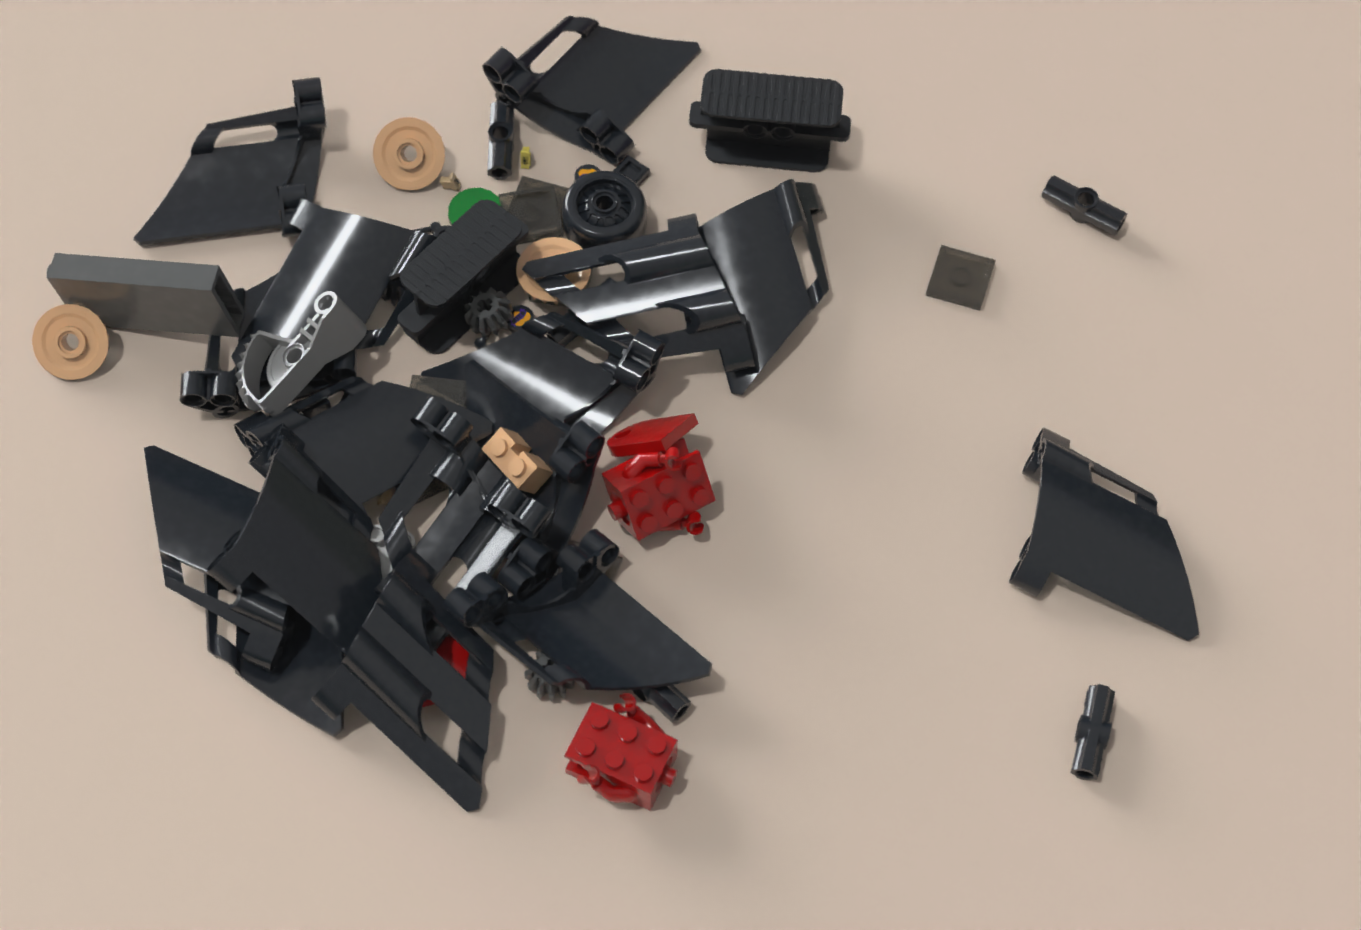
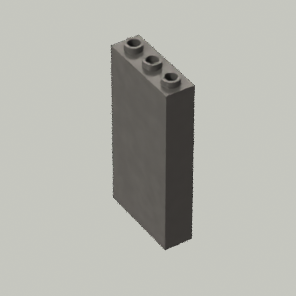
[46,253,246,337]

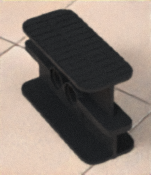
[689,69,851,173]
[398,200,529,355]

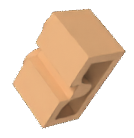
[482,427,553,494]

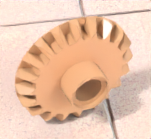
[373,117,445,190]
[516,237,591,305]
[32,304,109,380]

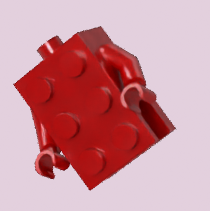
[601,437,716,541]
[564,693,678,811]

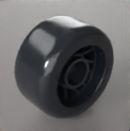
[562,171,647,249]

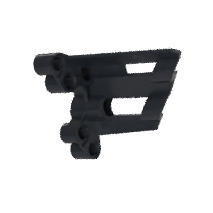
[522,213,755,373]
[378,396,552,651]
[311,549,494,812]

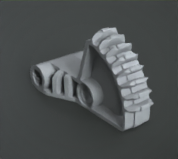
[235,291,367,417]

